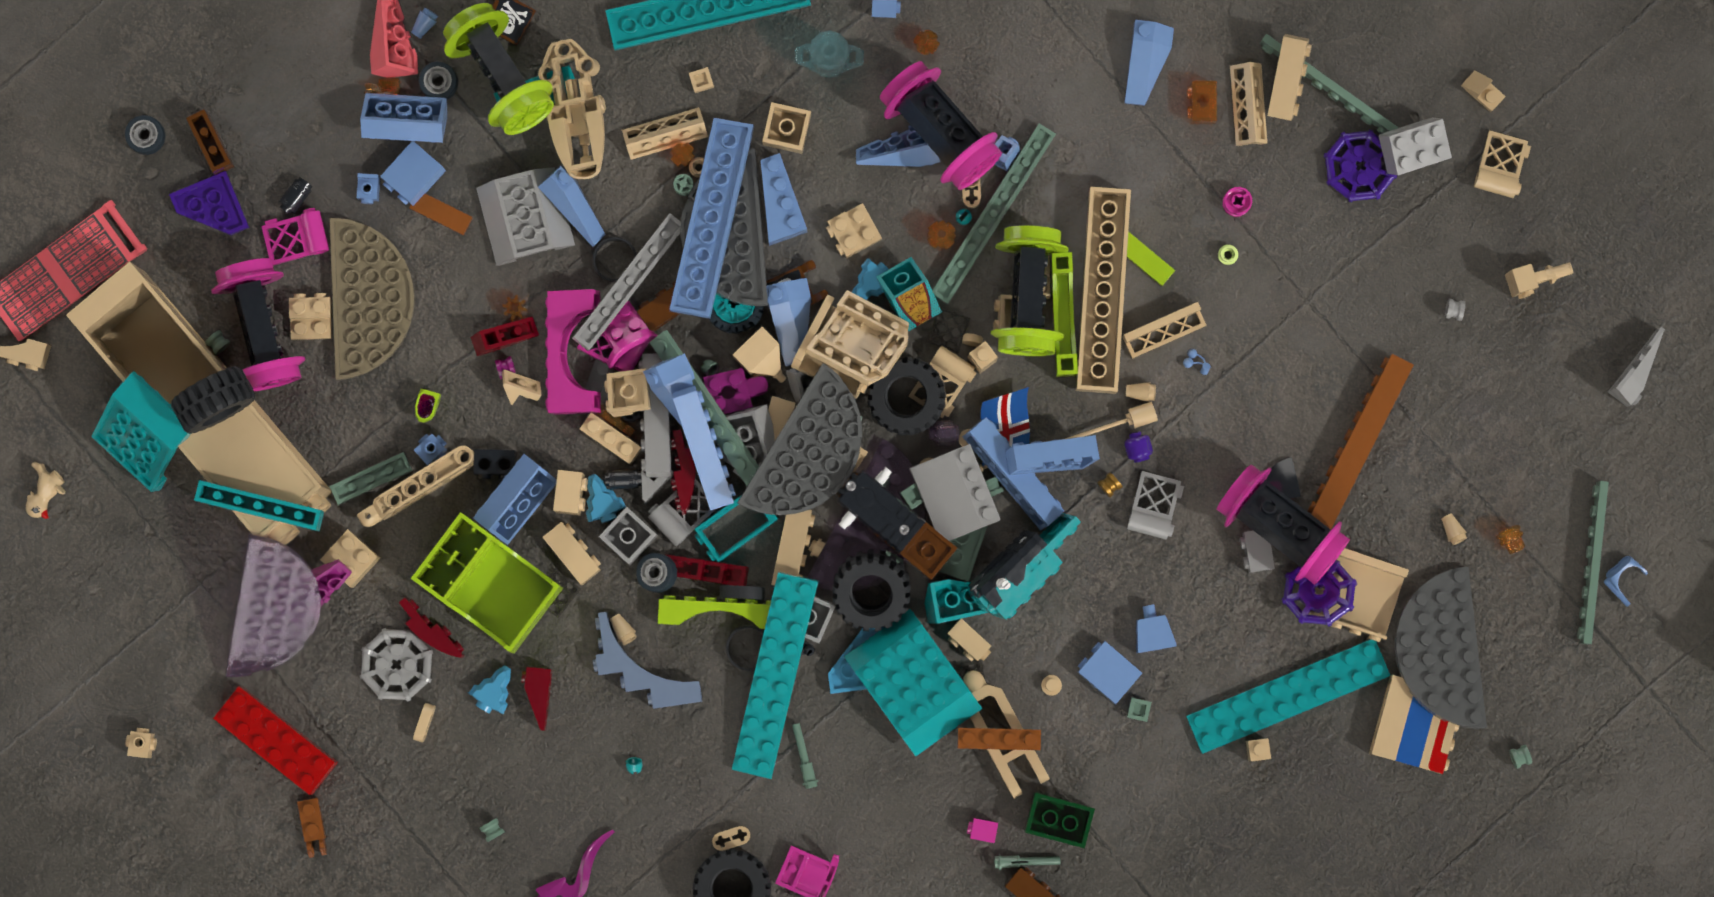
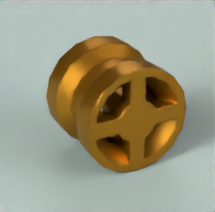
[1097,472,1123,498]

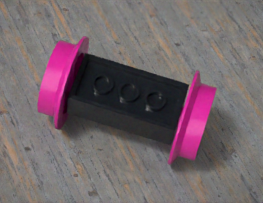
[879,61,1002,190]
[211,258,306,392]
[1216,464,1350,585]

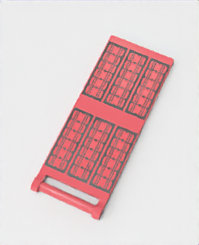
[0,200,147,342]

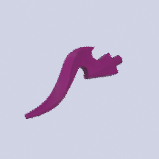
[536,830,615,897]

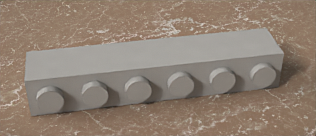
[639,353,671,477]

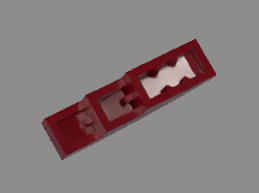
[666,555,749,586]

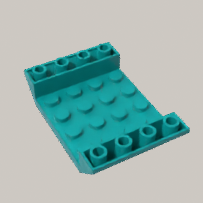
[91,371,191,492]

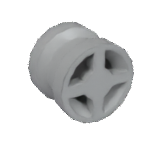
[1445,298,1465,321]

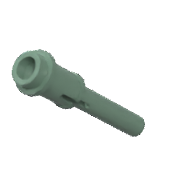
[792,723,818,789]
[994,854,1060,870]

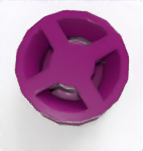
[495,356,516,380]

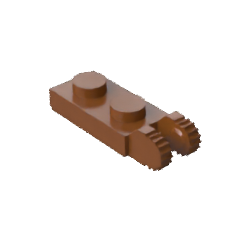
[297,798,327,858]

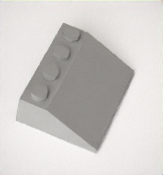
[910,444,1001,541]

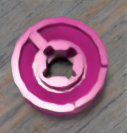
[1222,187,1252,217]

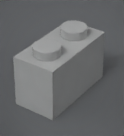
[1239,531,1275,573]

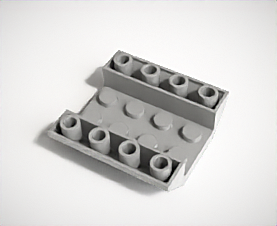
[476,167,575,266]

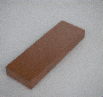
[409,194,473,236]

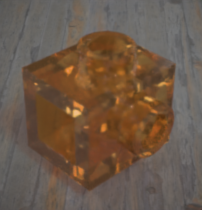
[927,220,956,251]

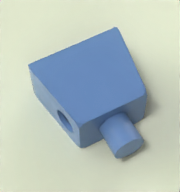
[1136,605,1177,653]

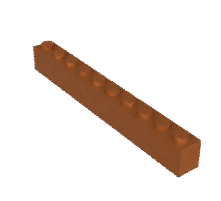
[1307,354,1414,531]

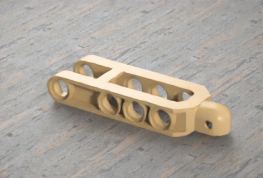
[357,446,474,527]
[963,670,1050,798]

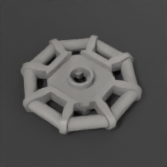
[360,628,434,702]

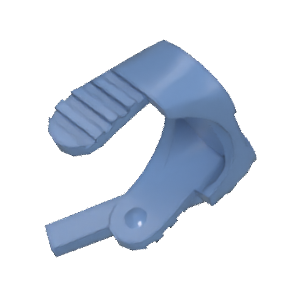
[1604,556,1648,607]

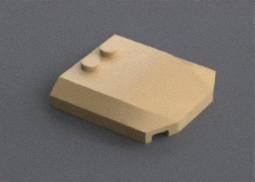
[806,290,909,386]

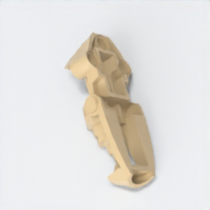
[538,39,606,179]

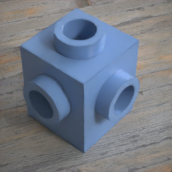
[414,434,447,465]

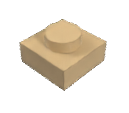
[689,67,714,93]

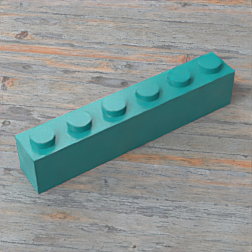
[194,480,324,532]

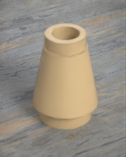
[1126,382,1156,402]
[1441,513,1467,545]
[610,614,637,645]

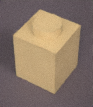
[1245,738,1271,761]

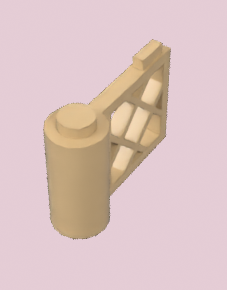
[1474,130,1531,198]
[909,345,977,418]

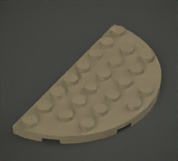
[330,218,415,380]

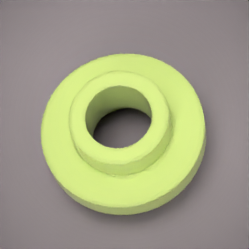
[1218,245,1238,265]

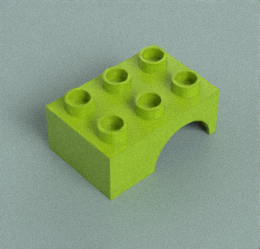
[411,512,563,654]

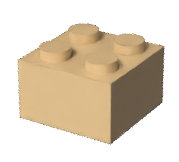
[762,102,811,154]
[553,470,588,516]
[320,529,381,588]

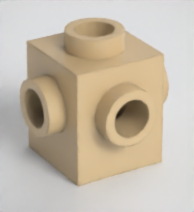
[126,728,157,758]

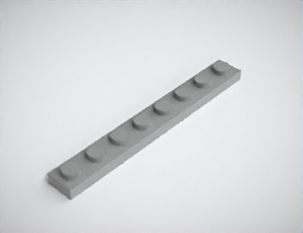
[572,213,681,351]

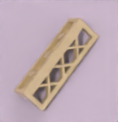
[1230,62,1267,146]
[622,107,708,160]
[1122,302,1207,359]

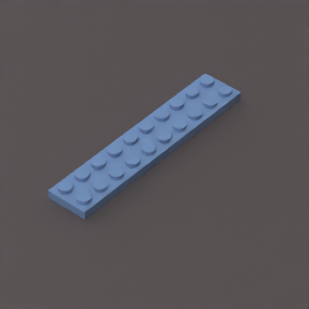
[670,118,754,319]

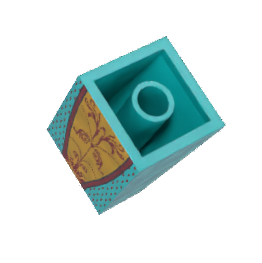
[876,257,942,331]

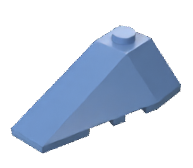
[1125,20,1174,106]
[856,125,940,167]
[538,164,606,247]
[767,278,811,366]
[643,353,695,428]

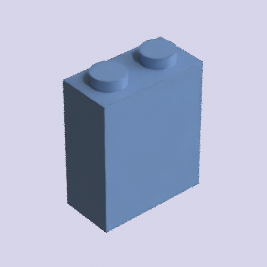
[380,141,446,206]
[1077,641,1142,704]

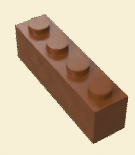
[957,728,1041,750]

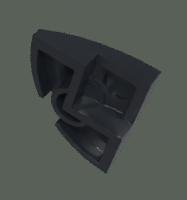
[1266,457,1301,499]

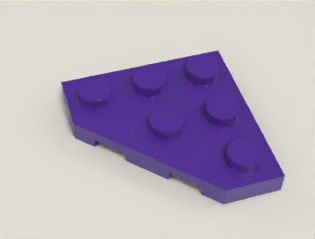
[169,171,250,235]

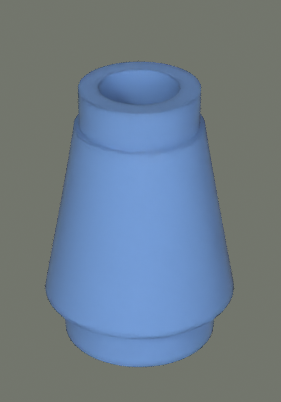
[411,8,438,39]

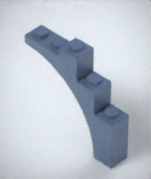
[593,612,703,709]

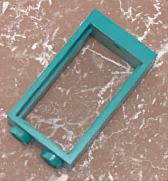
[694,496,778,562]

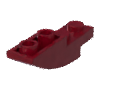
[670,430,695,515]
[399,597,465,658]

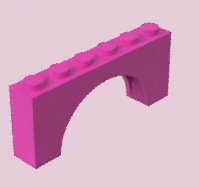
[545,289,601,415]

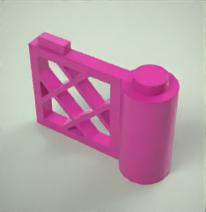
[261,208,329,266]
[577,335,649,372]

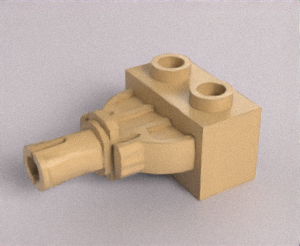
[1505,262,1573,299]

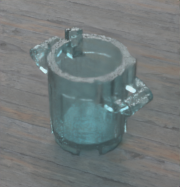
[795,30,864,78]

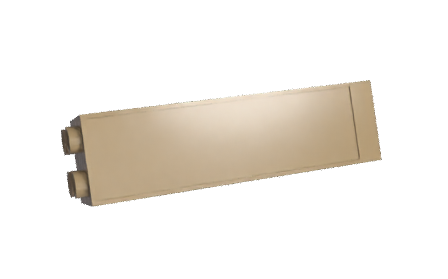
[66,261,332,547]

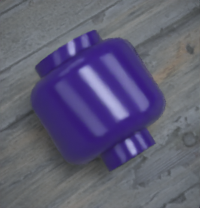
[1124,431,1153,463]

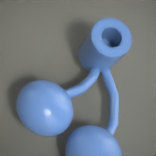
[1183,349,1211,375]

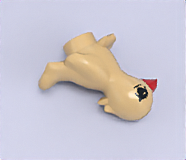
[26,462,66,519]

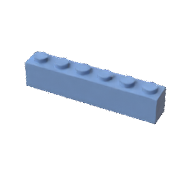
[672,385,736,511]
[962,417,1064,530]

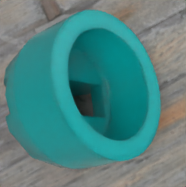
[956,208,972,225]
[626,757,642,774]

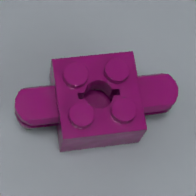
[703,368,768,415]

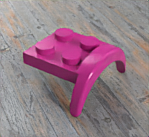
[602,301,658,369]
[775,846,839,897]

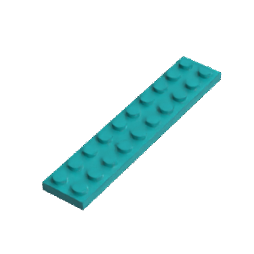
[605,0,811,51]
[732,571,818,779]
[1186,640,1390,754]

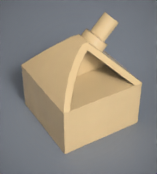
[733,327,786,383]

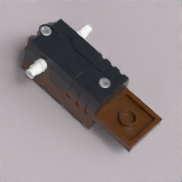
[836,467,957,580]

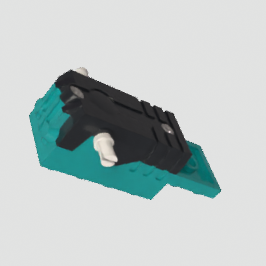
[968,513,1081,620]

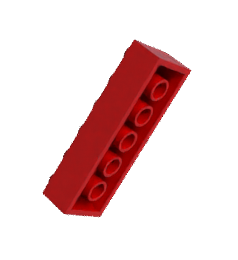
[213,686,338,795]

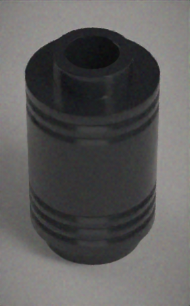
[278,177,312,214]
[605,468,642,490]

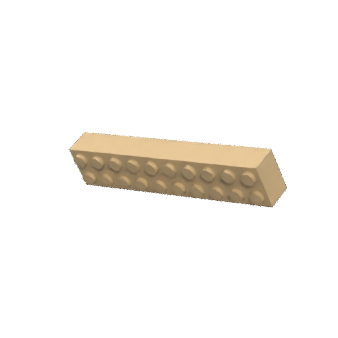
[1076,187,1131,394]

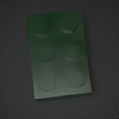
[1024,792,1095,849]

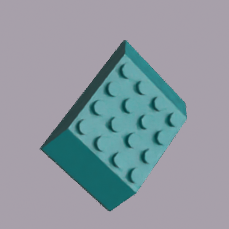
[844,609,982,756]

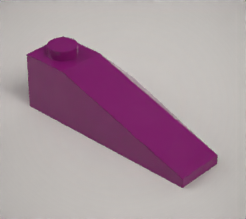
[271,559,352,627]

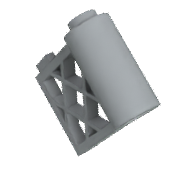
[1127,471,1184,540]
[648,479,716,547]

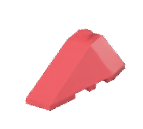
[370,0,418,78]

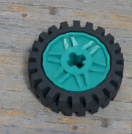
[708,294,764,334]

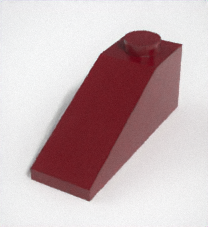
[470,316,539,356]
[521,667,552,731]

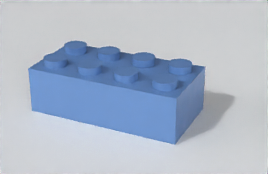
[360,93,447,143]
[473,454,557,545]

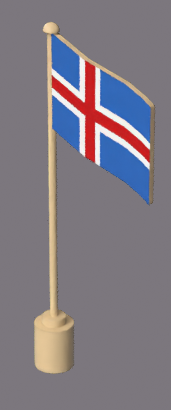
[979,387,1158,472]

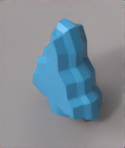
[852,258,889,300]
[586,474,626,524]
[468,665,511,714]

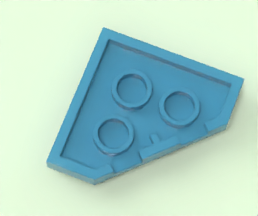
[828,626,884,694]

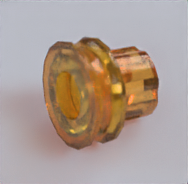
[1496,525,1525,554]

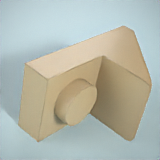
[1461,71,1506,112]
[502,370,541,405]

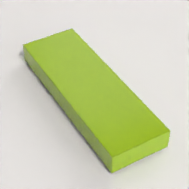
[1127,232,1175,286]

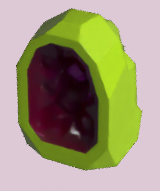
[415,389,441,423]

